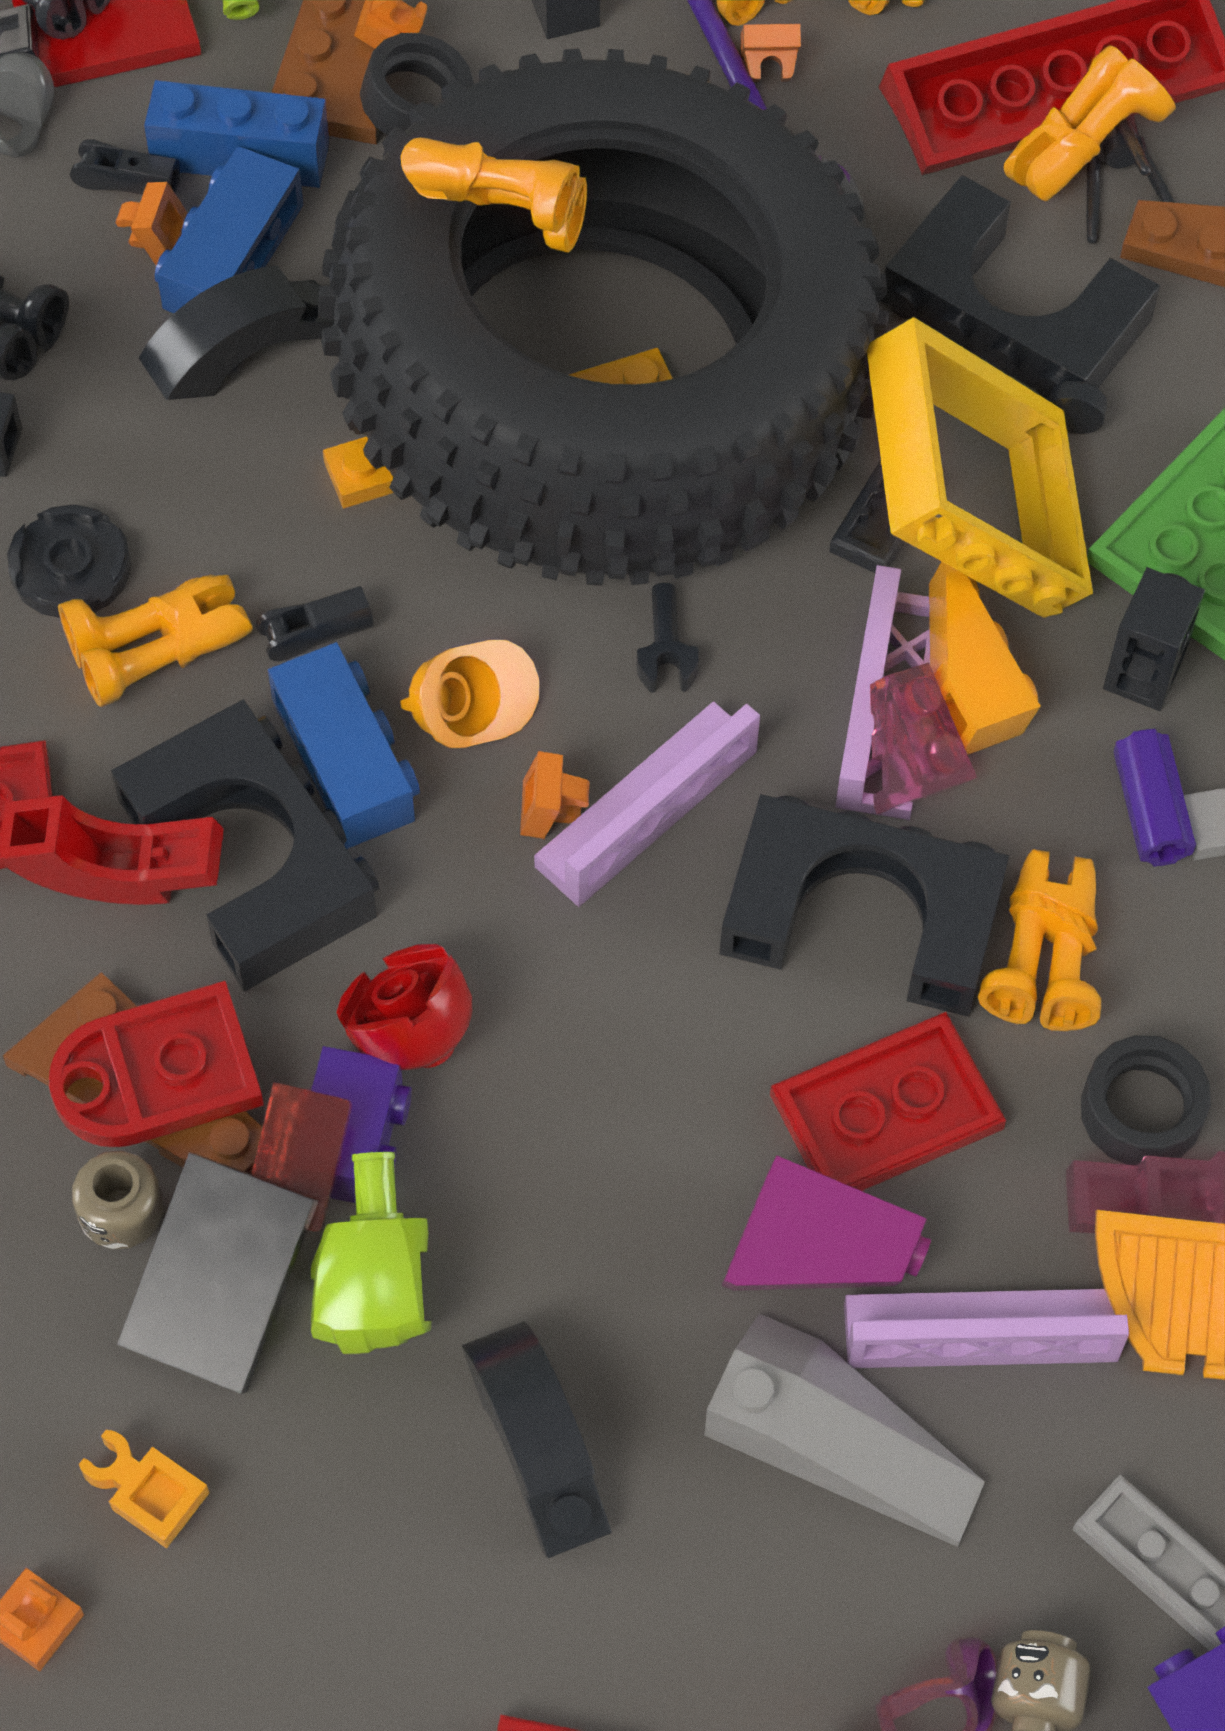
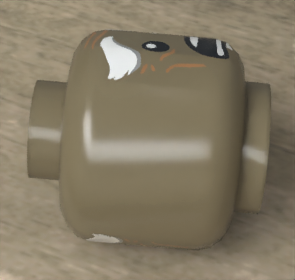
[72,1151,163,1250]
[991,1630,1091,1731]

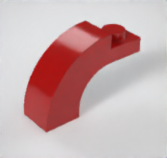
[0,795,224,905]

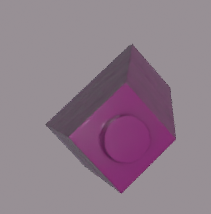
[721,1155,931,1291]

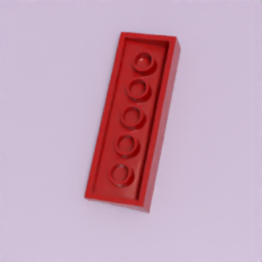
[879,0,1225,175]

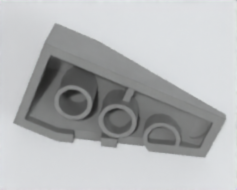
[704,1313,985,1547]

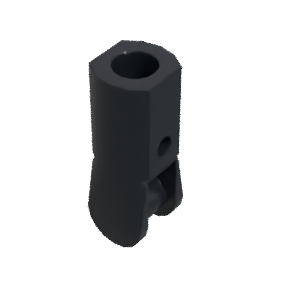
[70,139,180,195]
[256,586,374,661]

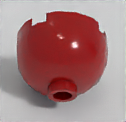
[336,944,472,1070]

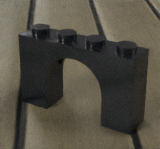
[881,175,1160,400]
[111,699,380,992]
[719,794,1009,1017]

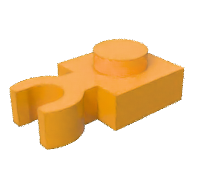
[79,1430,209,1549]

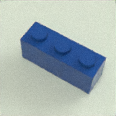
[144,80,329,188]
[155,146,304,313]
[268,642,420,849]

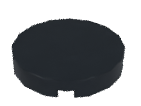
[7,504,131,618]

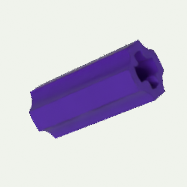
[1113,729,1196,867]

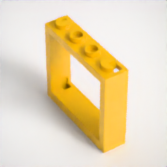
[867,317,1093,618]

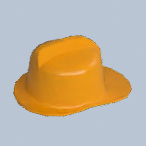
[400,640,539,748]

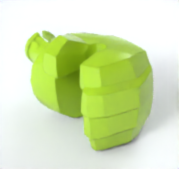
[311,1152,432,1354]

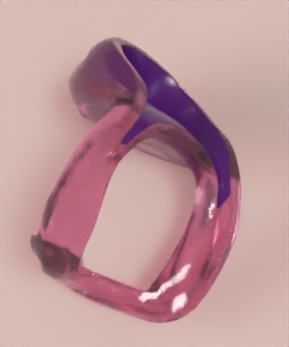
[875,1637,997,1731]

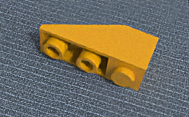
[929,562,1041,758]

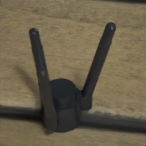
[1086,113,1175,244]

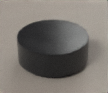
[1048,381,1108,434]

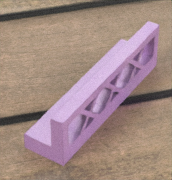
[835,565,930,820]
[534,701,760,907]
[844,1289,1129,1368]

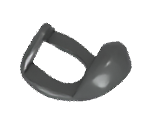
[0,53,55,158]

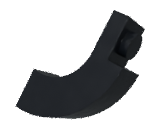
[139,265,335,400]
[461,1321,612,1559]

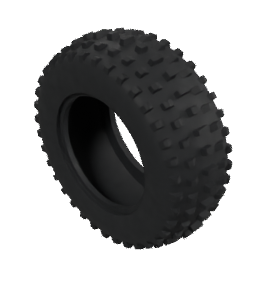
[318,49,890,586]

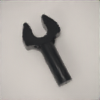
[636,583,699,693]

